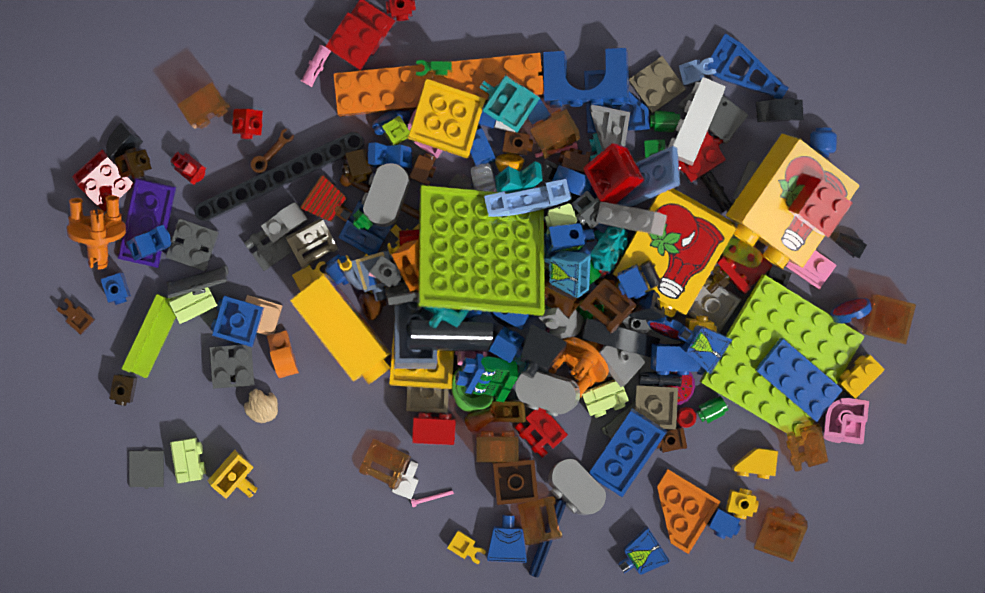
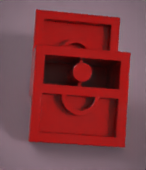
[325,0,396,71]

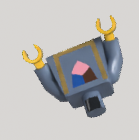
[337,242,400,301]

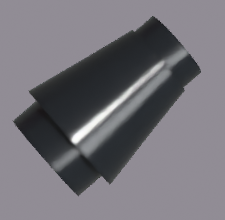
[835,233,867,259]

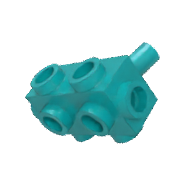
[590,226,628,272]

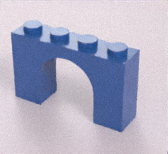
[543,48,629,108]

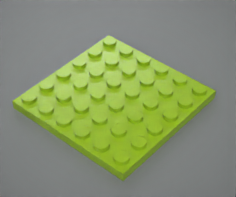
[418,185,545,315]
[699,274,865,442]

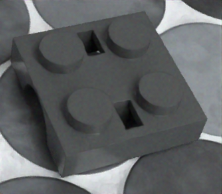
[166,219,219,271]
[210,345,254,389]

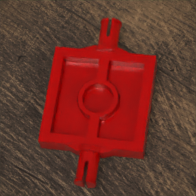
[678,132,726,183]

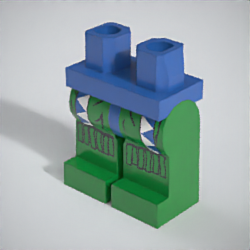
[455,353,518,403]

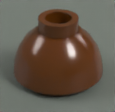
[359,293,386,321]

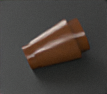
[464,407,496,432]

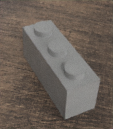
[596,202,667,236]

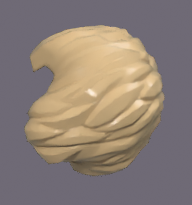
[244,389,278,423]

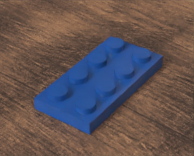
[755,338,843,422]
[589,408,667,497]

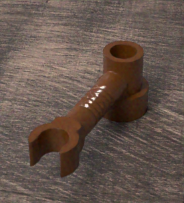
[251,128,294,173]

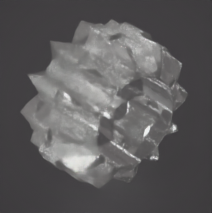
[471,163,497,192]

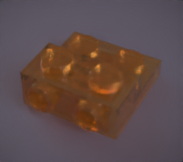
[754,506,808,562]

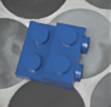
[211,296,265,347]

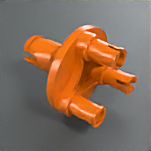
[67,195,126,269]
[549,337,609,398]

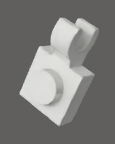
[392,461,419,499]

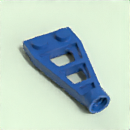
[708,34,789,99]

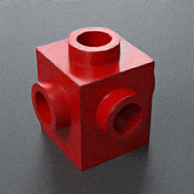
[386,0,416,21]
[232,109,263,139]

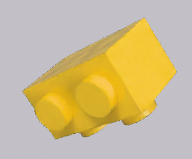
[837,354,885,399]

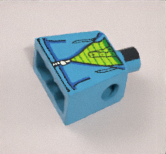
[544,250,591,298]

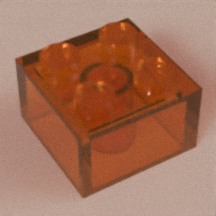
[177,82,230,129]
[530,109,580,159]
[862,294,916,344]
[477,430,519,462]

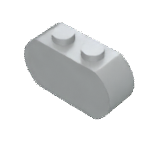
[362,163,410,227]
[515,370,580,416]
[548,459,606,515]

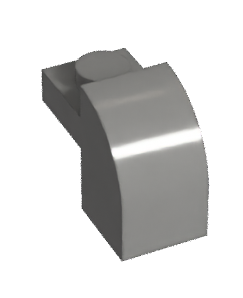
[261,202,309,243]
[539,308,584,339]

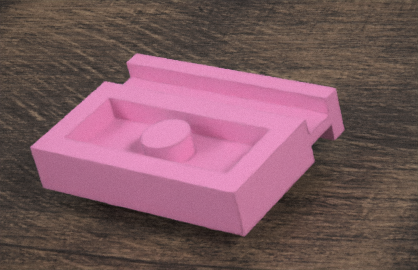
[785,250,836,290]

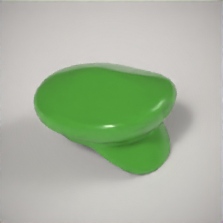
[451,367,493,412]

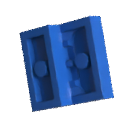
[338,199,393,255]

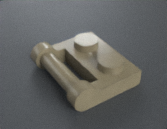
[285,218,339,269]

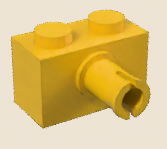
[207,450,258,499]

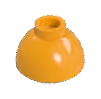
[495,154,524,172]

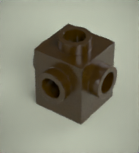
[115,148,152,179]

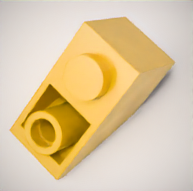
[732,447,778,479]

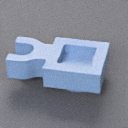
[679,58,716,85]

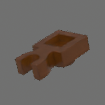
[56,298,96,335]

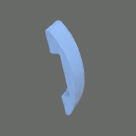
[484,179,571,217]

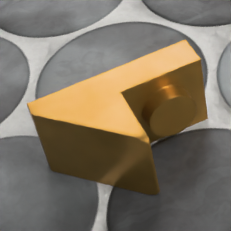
[489,398,526,422]

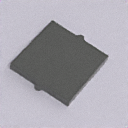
[129,449,164,489]

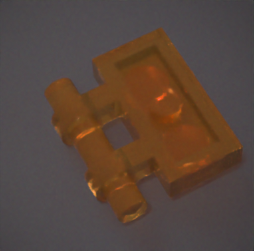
[786,423,828,471]

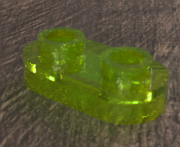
[722,238,762,268]

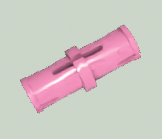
[300,45,331,87]

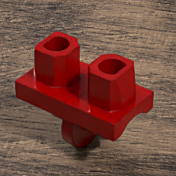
[170,152,206,185]

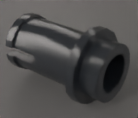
[640,260,662,288]

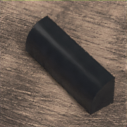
[406,320,493,352]

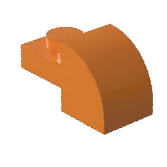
[267,330,299,378]

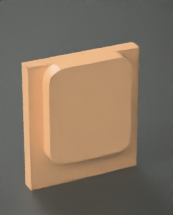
[245,295,283,335]

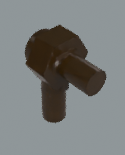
[706,266,731,294]

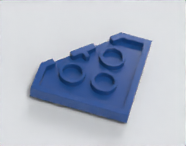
[584,70,650,133]

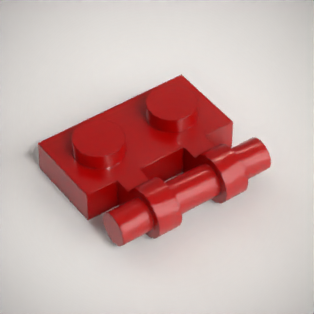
[514,408,568,458]

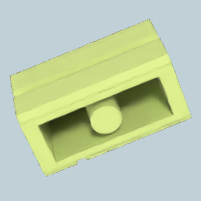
[544,203,577,228]
[169,287,217,324]
[582,379,629,418]
[170,438,206,483]

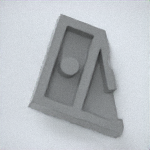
[589,105,630,150]

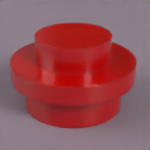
[676,407,697,428]

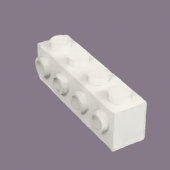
[668,77,726,166]

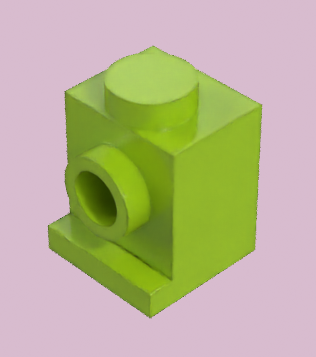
[382,115,410,145]

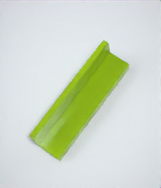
[122,294,176,378]

